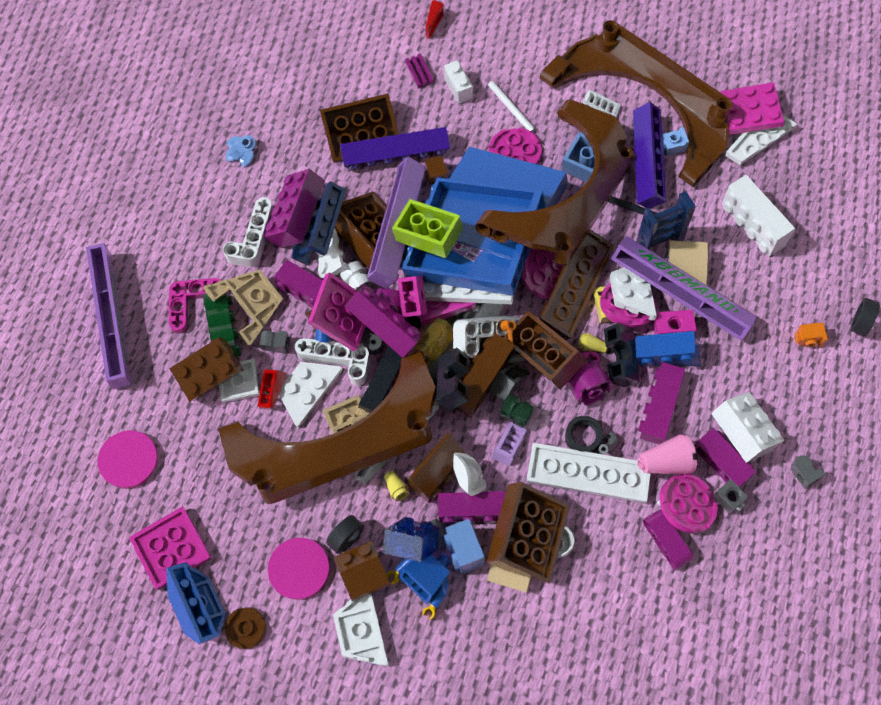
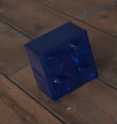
[383,517,440,562]

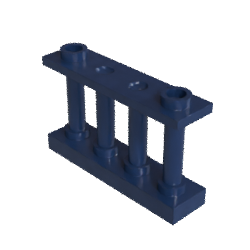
[291,181,346,265]
[636,191,696,250]

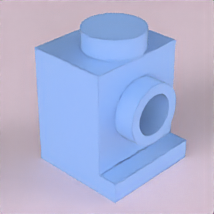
[662,127,689,156]

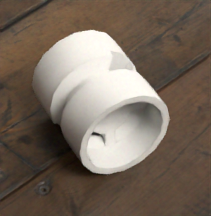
[340,261,374,291]

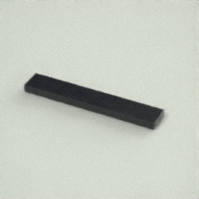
[358,316,422,413]

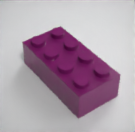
[264,169,325,248]

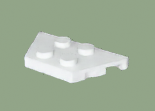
[610,267,657,320]
[279,362,342,428]
[333,594,389,666]

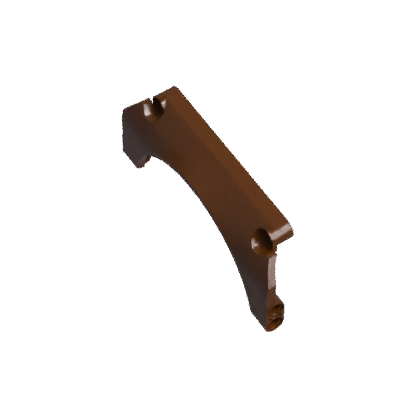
[539,20,733,187]
[475,99,633,265]
[219,351,437,504]

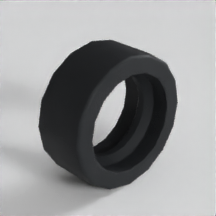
[850,297,880,336]
[565,416,603,453]
[326,515,364,554]

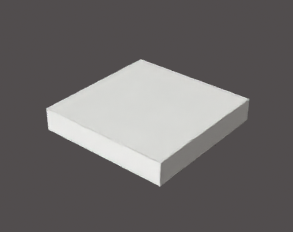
[219,359,260,403]

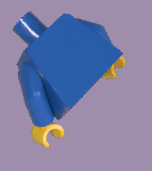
[386,553,450,620]

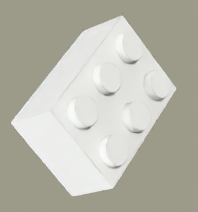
[711,392,785,463]

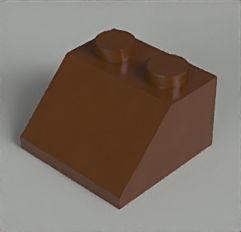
[334,541,390,602]

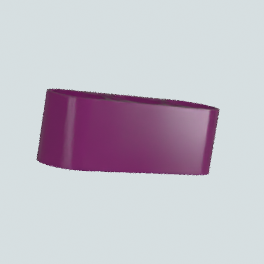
[643,509,694,570]

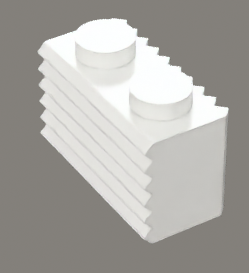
[444,60,473,104]

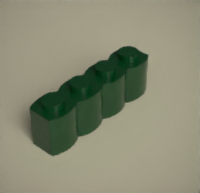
[203,293,242,362]

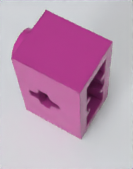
[397,275,428,317]

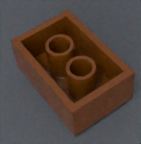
[169,338,244,402]

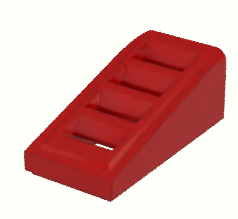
[425,0,444,39]
[257,369,287,409]

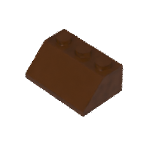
[408,432,466,503]

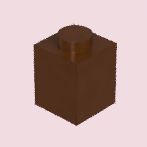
[425,156,448,187]

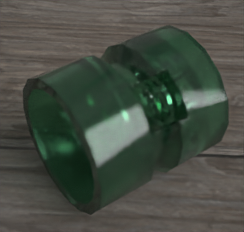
[499,393,535,428]

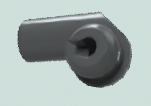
[599,432,619,454]

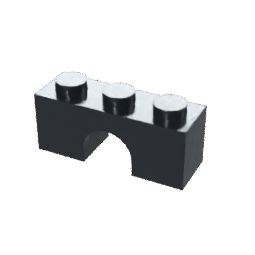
[604,323,640,387]
[436,347,469,411]

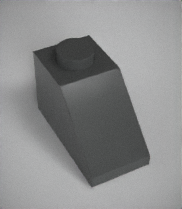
[489,362,530,401]

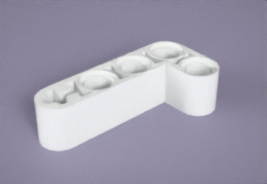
[223,197,273,268]
[453,316,520,358]
[295,338,370,386]

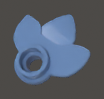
[226,135,256,168]

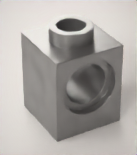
[713,479,748,515]

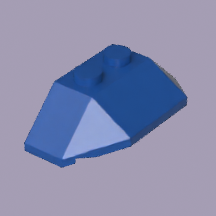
[166,562,226,644]

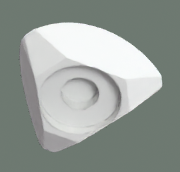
[453,453,487,496]

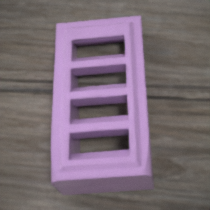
[492,421,528,466]

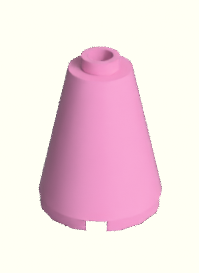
[637,434,697,474]

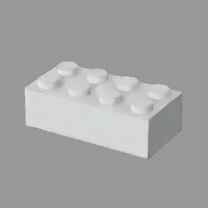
[722,175,795,257]

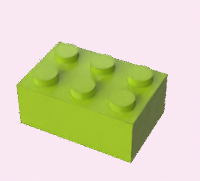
[392,199,463,258]

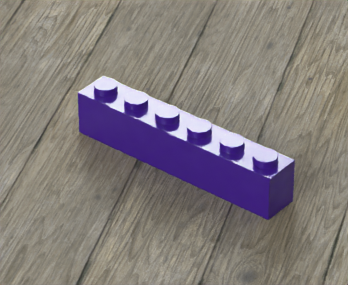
[633,102,666,209]
[340,127,450,170]

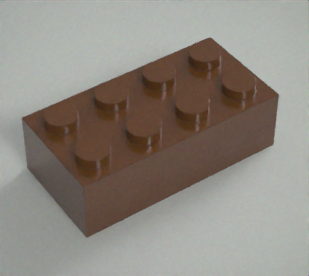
[503,311,587,390]
[455,333,515,418]

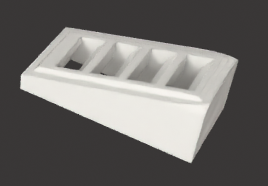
[583,90,621,117]

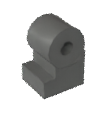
[359,326,382,355]
[259,331,290,354]
[791,455,825,489]

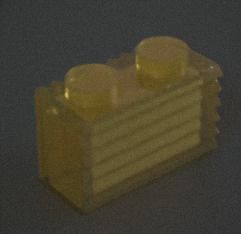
[413,317,453,362]

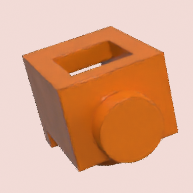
[794,322,828,347]

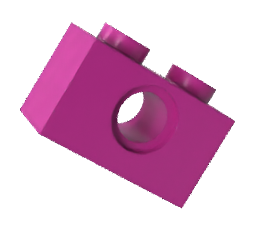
[652,310,696,335]

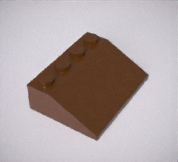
[320,93,399,162]
[335,191,387,269]
[486,482,570,584]

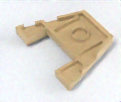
[203,269,283,347]

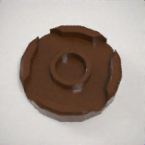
[224,607,266,650]

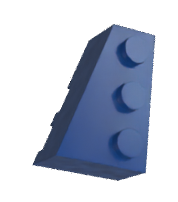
[636,331,701,367]

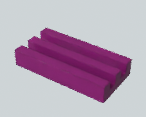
[405,53,434,88]

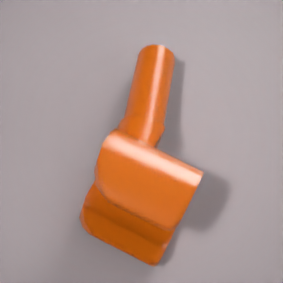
[501,320,516,345]

